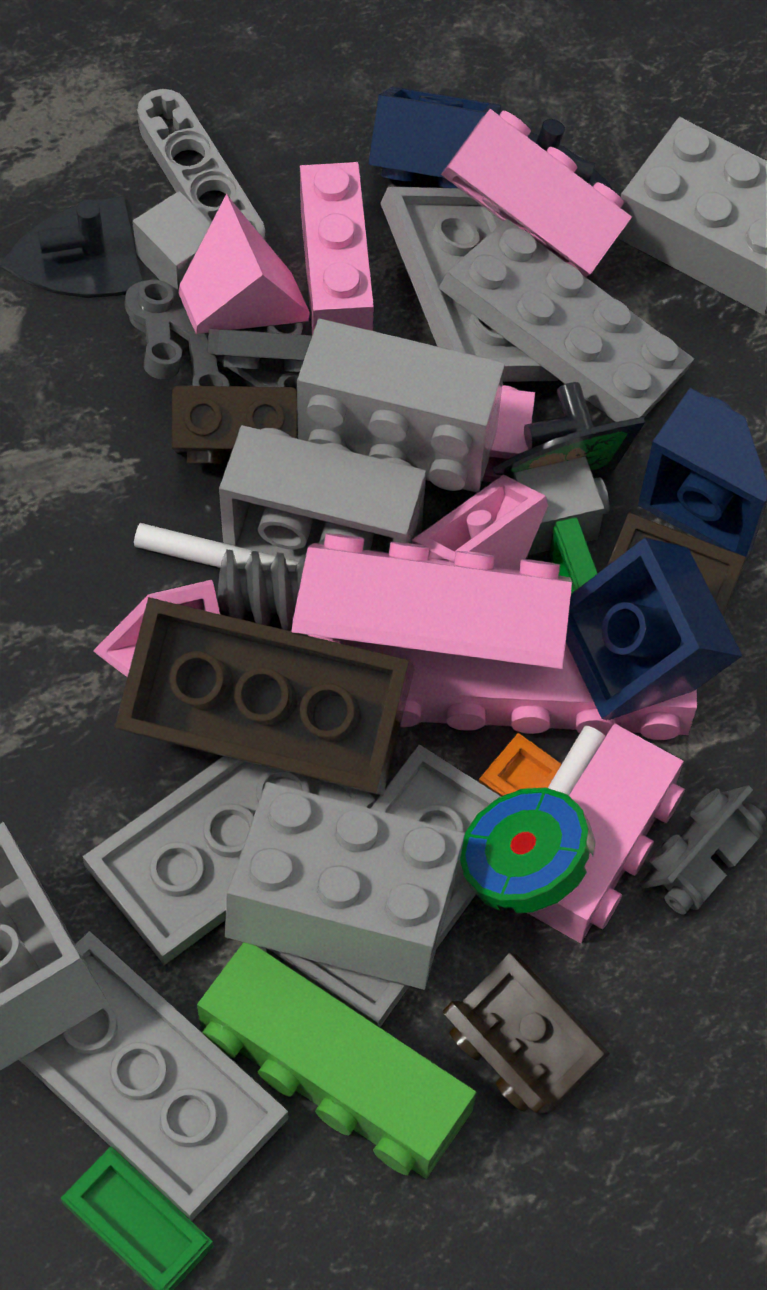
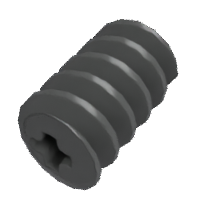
[218,549,306,632]

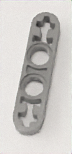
[137,89,266,241]

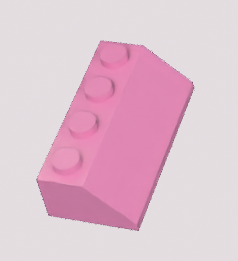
[292,533,572,669]

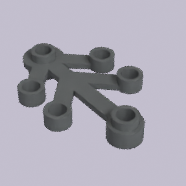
[124,280,303,428]

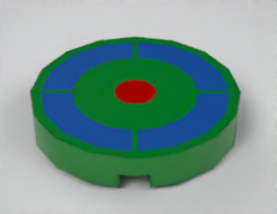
[460,787,596,913]

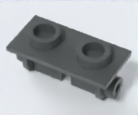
[639,785,766,915]

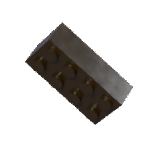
[114,597,415,796]

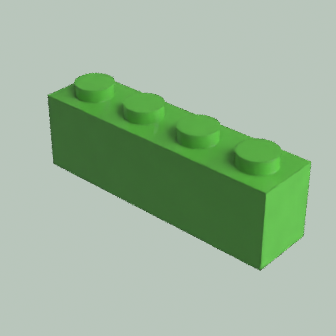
[197,942,476,1179]

